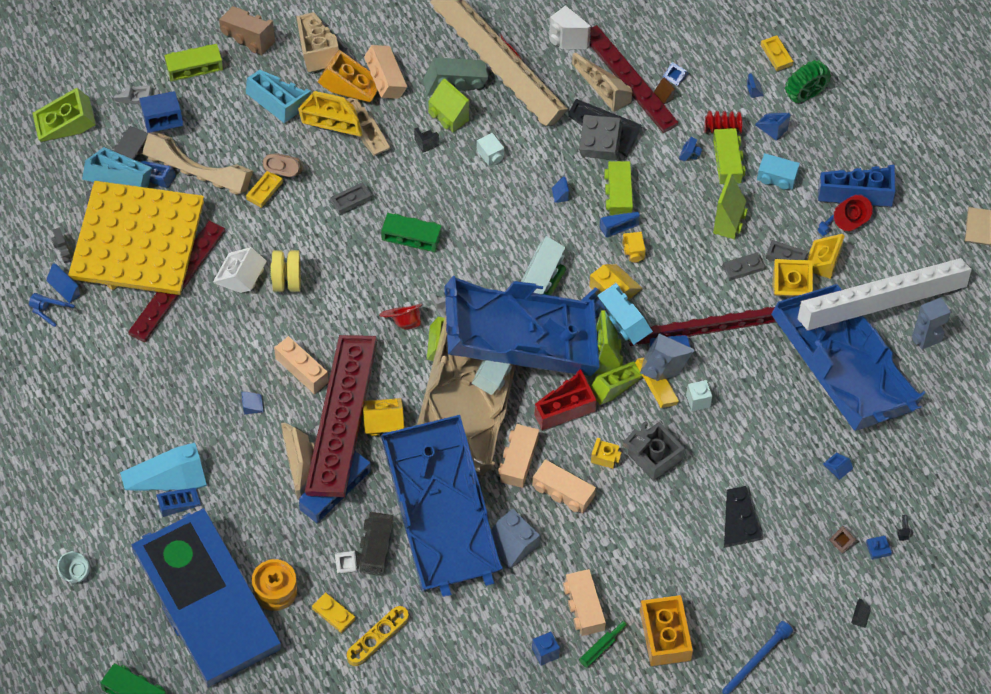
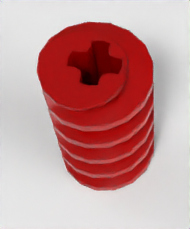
[704,110,742,134]

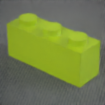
[164,44,223,82]
[713,128,745,184]
[604,161,633,216]

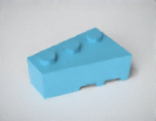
[246,70,311,123]
[82,147,152,188]
[597,283,653,345]

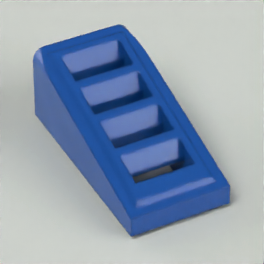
[140,161,176,188]
[600,212,640,238]
[156,488,201,517]

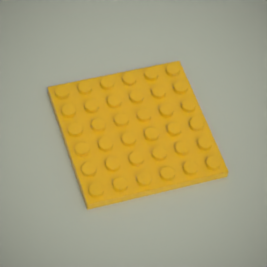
[68,181,204,295]

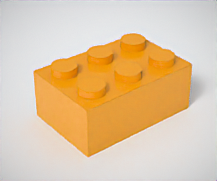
[640,595,693,666]

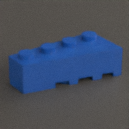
[818,165,895,207]

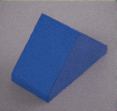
[755,113,791,141]

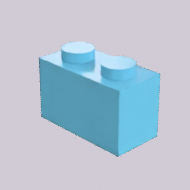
[757,153,800,190]

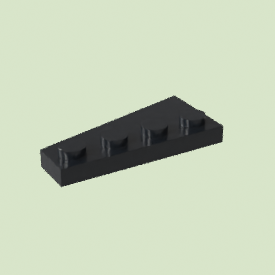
[568,99,642,157]

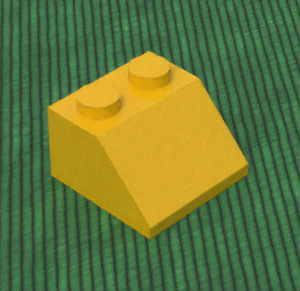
[589,264,642,300]
[363,398,404,436]

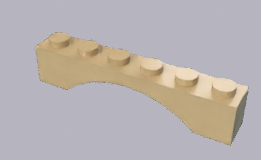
[142,131,253,195]

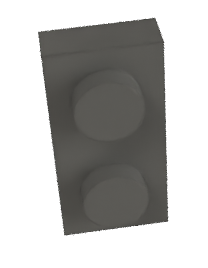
[330,182,372,215]
[766,240,808,261]
[722,252,765,281]

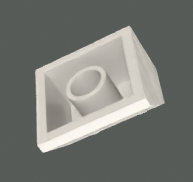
[549,5,591,49]
[213,247,267,293]

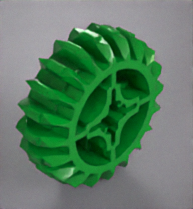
[784,60,832,104]

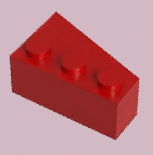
[534,369,596,431]

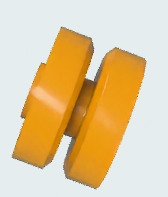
[252,559,297,611]

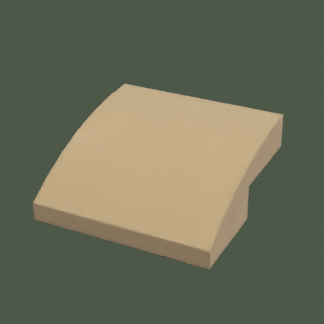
[964,207,991,246]

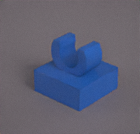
[678,136,702,161]
[866,535,892,560]

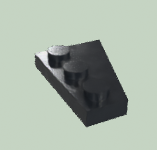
[723,486,762,548]

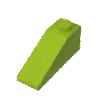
[591,361,643,405]

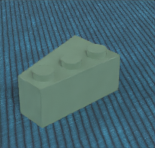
[423,57,488,96]

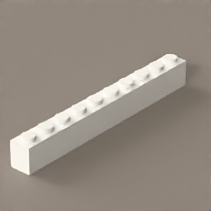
[798,258,971,330]

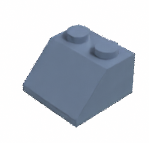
[640,334,694,381]
[491,509,540,569]

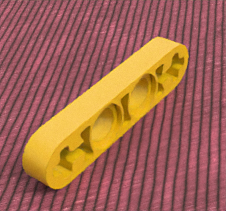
[347,606,409,666]

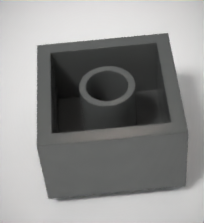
[579,115,622,160]
[628,422,685,481]

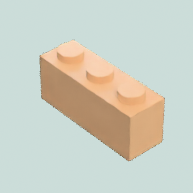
[364,45,407,99]
[274,336,329,394]
[498,424,539,488]
[532,459,596,514]
[563,569,606,636]

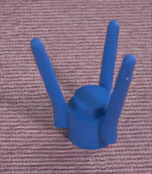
[29,293,75,327]

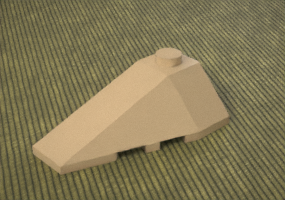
[296,12,339,72]
[572,52,633,112]

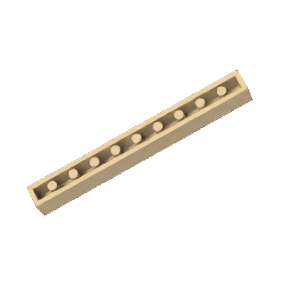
[430,0,567,126]

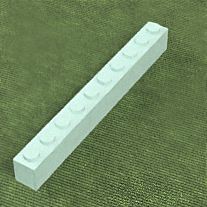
[472,236,565,395]

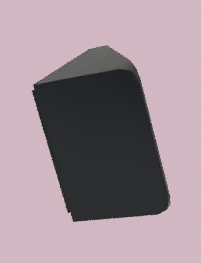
[851,598,870,628]

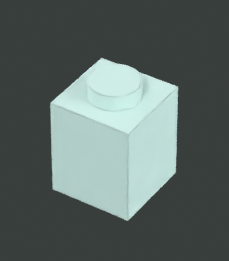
[477,133,504,166]
[686,380,712,411]

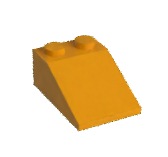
[317,50,377,102]

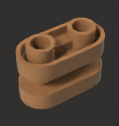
[263,153,304,177]

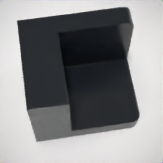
[414,127,439,153]

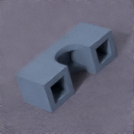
[912,298,951,350]

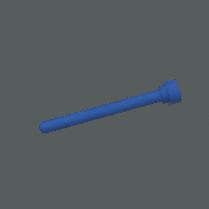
[722,621,793,694]

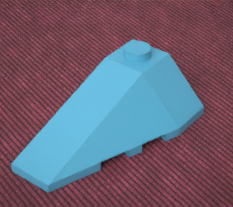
[120,442,207,491]

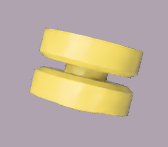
[271,250,301,292]

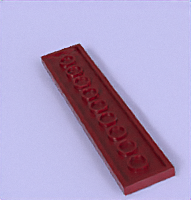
[305,335,378,497]

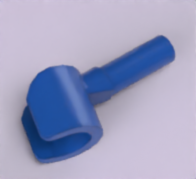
[817,215,834,236]

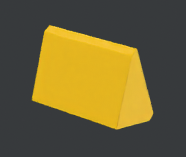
[807,234,845,279]
[772,259,813,296]

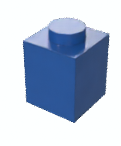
[532,631,560,666]

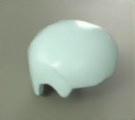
[57,551,90,583]

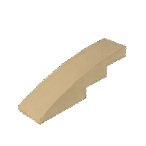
[347,97,390,156]

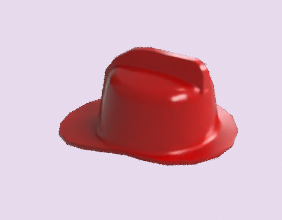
[834,195,872,231]
[379,304,422,330]

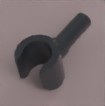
[897,515,910,541]

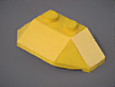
[298,91,363,137]

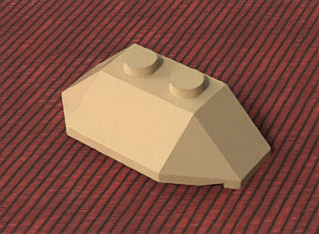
[281,423,314,499]

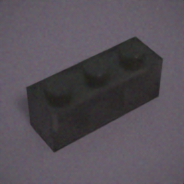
[356,512,394,577]

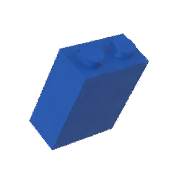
[139,91,183,133]

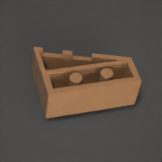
[219,6,275,56]

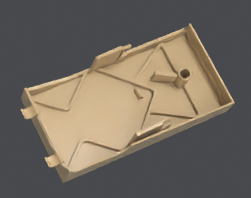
[417,316,516,476]

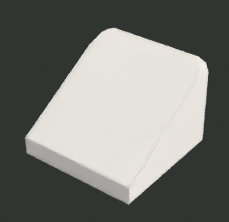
[335,550,357,573]

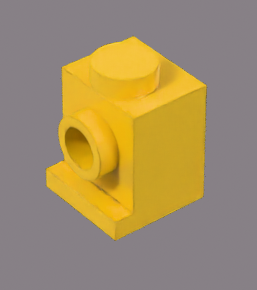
[622,232,645,263]
[591,438,622,469]

